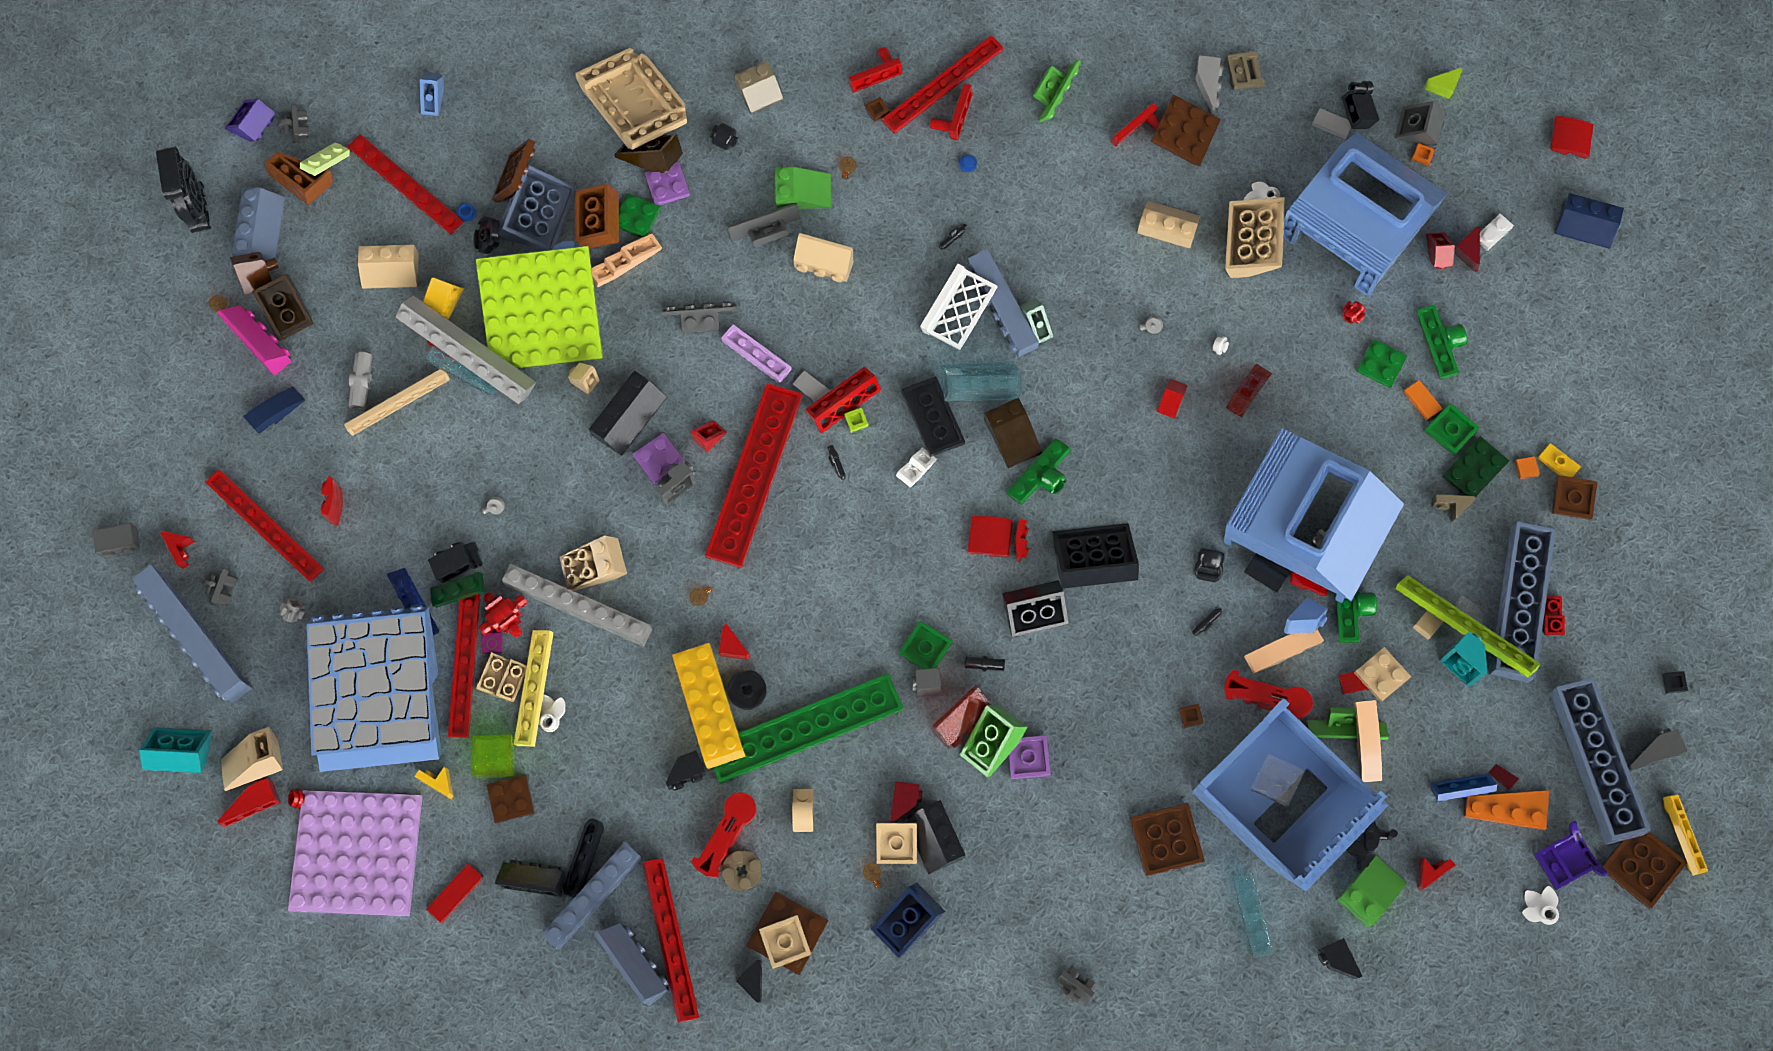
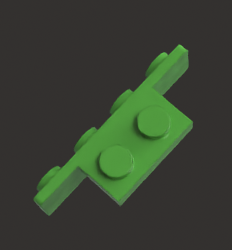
[1033,60,1081,122]
[1307,707,1389,740]

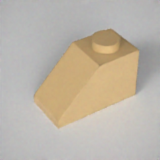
[568,363,600,395]

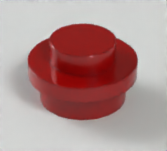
[288,788,305,809]

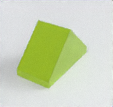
[1424,68,1463,99]

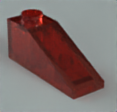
[1226,364,1272,418]

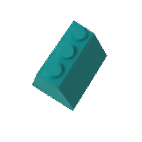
[1440,631,1487,688]
[139,727,212,773]

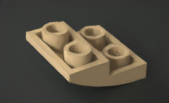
[475,652,527,703]

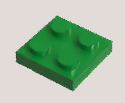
[619,193,661,238]
[1356,339,1407,388]
[1424,403,1480,456]
[899,621,953,669]

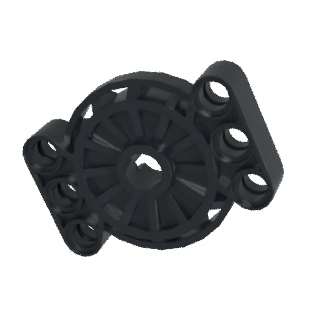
[156,146,211,233]

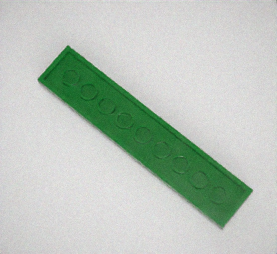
[713,673,904,784]

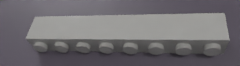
[396,296,536,404]
[502,564,652,647]

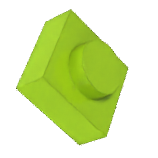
[844,408,868,433]

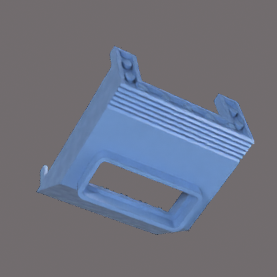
[1283,133,1447,297]
[1223,428,1404,603]
[1192,698,1389,892]

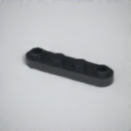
[563,818,604,898]

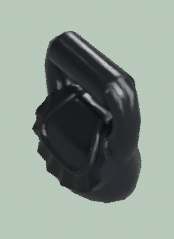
[1194,548,1225,582]

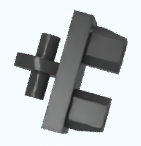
[278,106,309,143]
[202,569,238,606]
[1056,966,1096,1004]

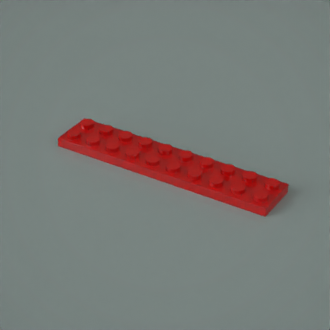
[705,383,803,568]

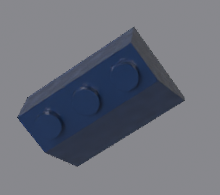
[1555,193,1624,249]

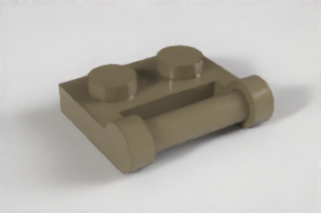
[1226,51,1265,91]

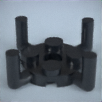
[1346,821,1398,870]

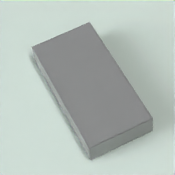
[1312,108,1351,139]
[792,371,831,402]

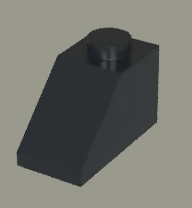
[1318,938,1362,979]

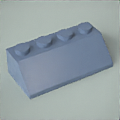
[232,187,285,261]

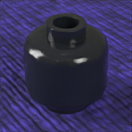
[710,123,738,150]

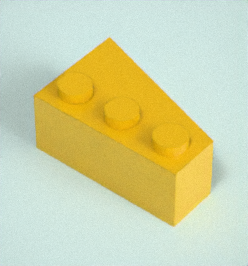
[423,277,464,320]

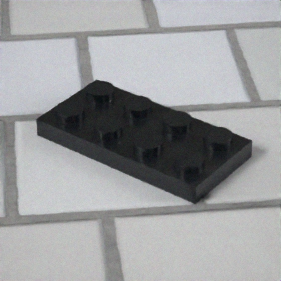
[901,376,965,457]

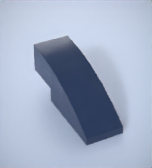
[243,387,305,434]

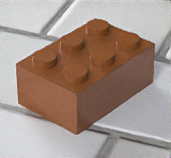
[575,183,619,249]

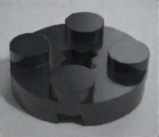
[473,216,500,254]
[728,670,767,710]

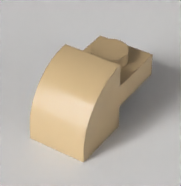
[792,789,813,832]

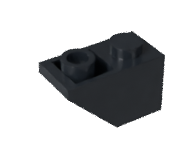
[666,750,706,791]

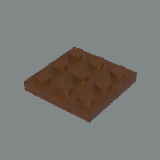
[1151,94,1221,166]
[492,139,535,203]
[1130,803,1205,877]
[1602,832,1687,909]
[746,892,829,975]

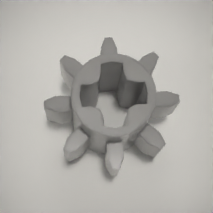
[279,598,305,623]

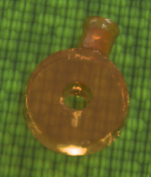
[839,157,857,179]
[209,295,227,312]
[690,586,712,606]
[863,863,882,888]

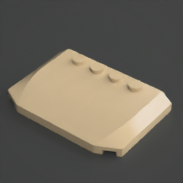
[576,48,687,150]

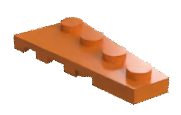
[1464,790,1549,830]

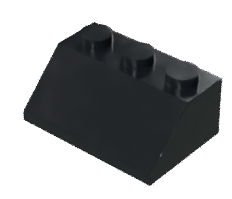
[1002,580,1069,637]
[904,800,966,874]
[495,860,566,897]

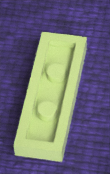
[300,142,350,176]

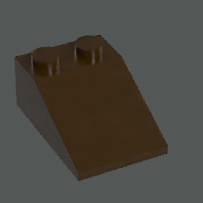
[614,134,683,173]
[252,274,314,341]
[984,398,1042,468]

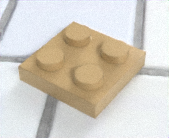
[1354,647,1411,703]
[876,822,917,864]
[759,915,811,969]

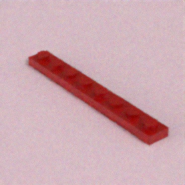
[882,35,1003,134]
[347,134,463,235]
[205,469,324,583]
[448,593,481,738]
[642,858,699,1023]

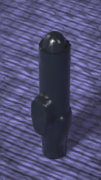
[939,224,968,250]
[828,445,845,480]
[1192,608,1222,636]

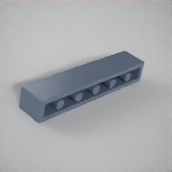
[966,249,1039,357]
[541,842,642,950]

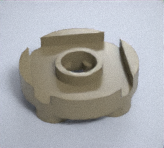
[722,851,762,891]

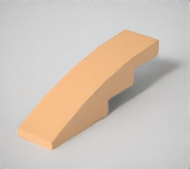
[592,234,662,287]
[1244,629,1324,674]
[1354,700,1382,782]

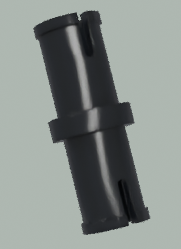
[965,656,1005,672]

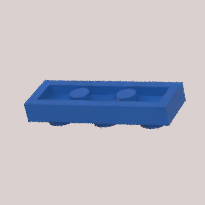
[1431,773,1497,801]

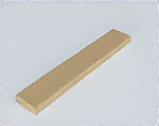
[344,368,450,436]

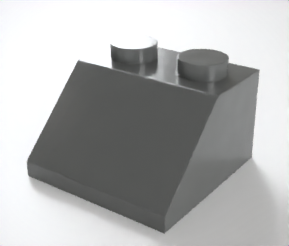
[1395,101,1445,146]

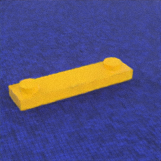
[1663,794,1708,876]

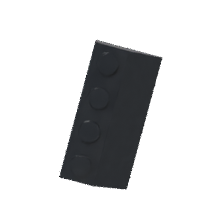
[589,371,667,456]

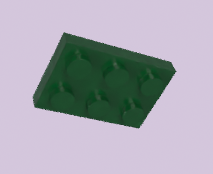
[1442,436,1509,498]

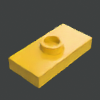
[1537,443,1581,477]

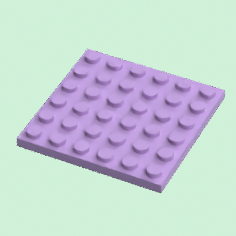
[288,790,422,916]

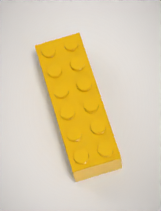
[672,643,746,769]

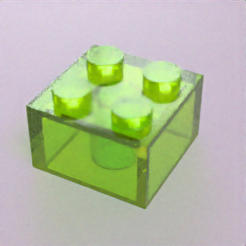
[471,734,515,779]

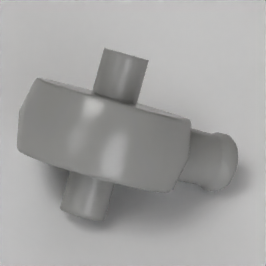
[1140,316,1163,334]
[482,497,505,515]

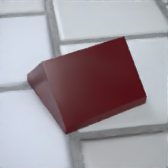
[1455,227,1480,272]

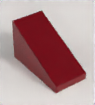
[1489,764,1519,790]

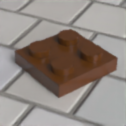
[1552,475,1597,520]
[487,775,535,824]

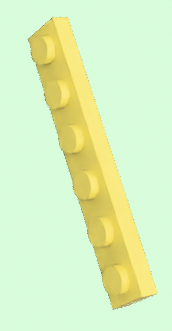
[514,630,553,747]

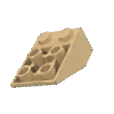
[559,536,627,591]
[221,727,283,791]

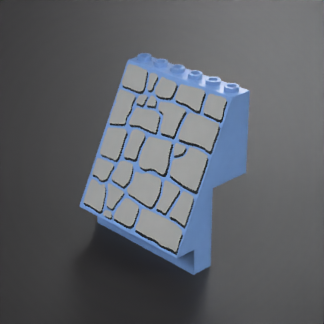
[307,605,442,772]

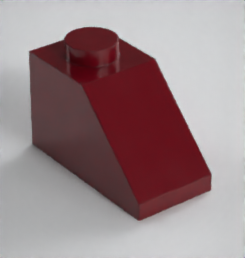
[890,781,923,822]

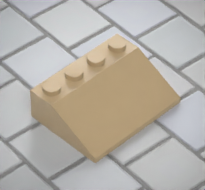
[1225,197,1285,278]

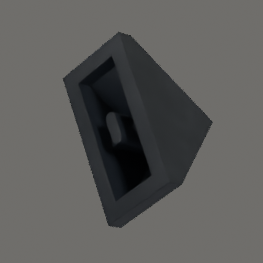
[736,960,762,1003]

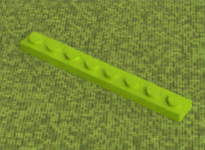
[1395,575,1541,678]

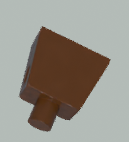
[230,252,279,295]

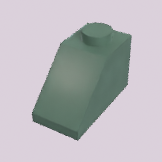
[1019,298,1054,344]

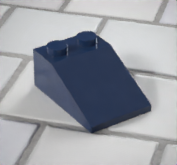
[871,883,945,958]

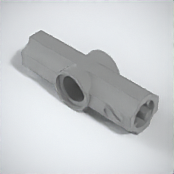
[348,352,373,410]

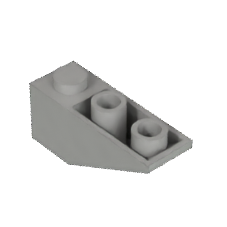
[1195,55,1223,114]

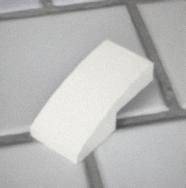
[896,447,937,487]

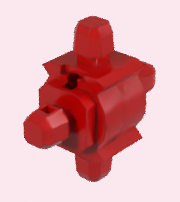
[479,592,528,638]

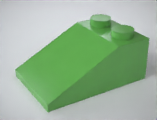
[775,167,831,209]
[960,705,1027,777]
[1337,856,1407,928]

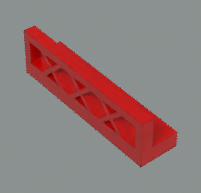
[805,366,881,433]

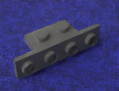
[728,203,801,247]
[662,302,737,333]

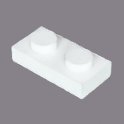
[1480,214,1514,251]

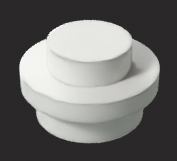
[1213,336,1229,355]

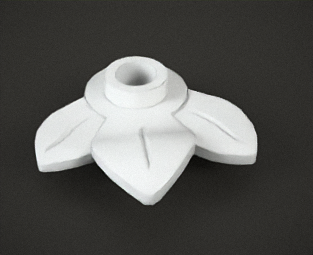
[1244,182,1280,200]
[538,694,565,732]
[1522,886,1559,925]

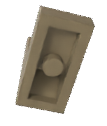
[1432,494,1475,522]

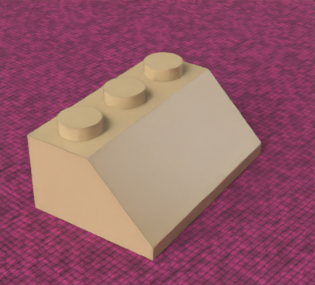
[1137,201,1200,249]
[794,233,854,282]
[358,245,419,289]

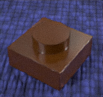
[865,97,889,122]
[1179,704,1204,728]

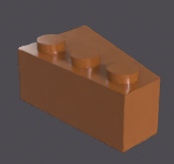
[265,152,334,205]

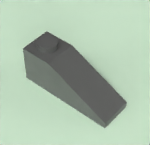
[1627,728,1688,771]

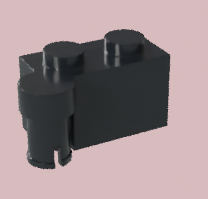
[1341,81,1379,129]
[428,542,483,583]

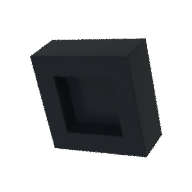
[1662,671,1688,694]

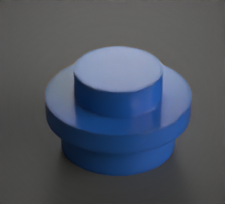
[959,155,977,172]
[457,203,476,221]

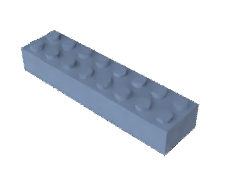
[1489,521,1556,683]
[132,565,252,703]
[1550,678,1651,845]

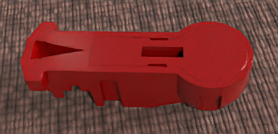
[1224,669,1313,720]
[691,792,757,878]

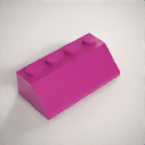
[217,305,292,376]

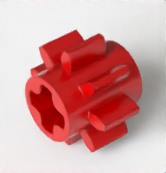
[1342,301,1366,324]

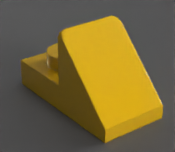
[414,767,453,799]

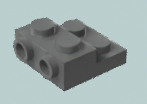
[657,461,696,506]

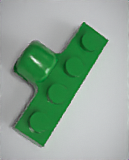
[1416,304,1468,380]
[1007,438,1071,505]
[1335,591,1377,643]

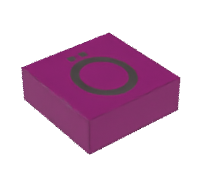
[482,633,503,654]

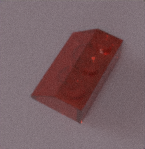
[932,685,991,749]

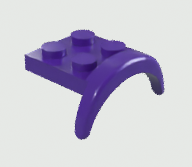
[1533,821,1608,890]

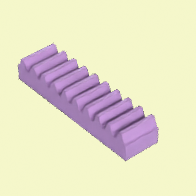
[721,324,792,384]

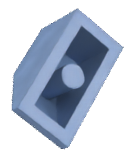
[420,73,444,116]
[1284,597,1327,634]

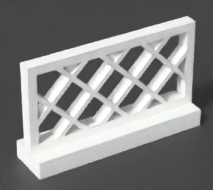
[920,264,997,350]

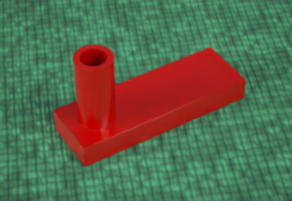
[849,47,902,93]
[930,84,973,141]
[1111,103,1160,147]

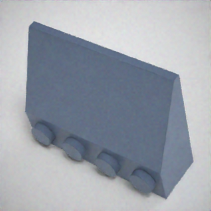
[498,165,576,251]
[594,923,669,1006]

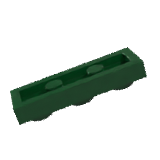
[430,572,485,608]

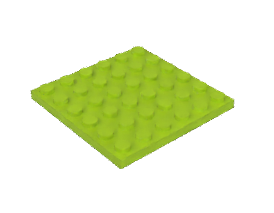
[476,246,603,368]

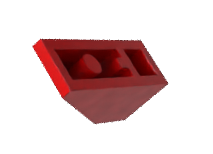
[217,778,281,827]

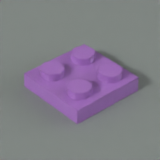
[645,162,690,205]
[633,433,685,485]
[1008,736,1051,779]

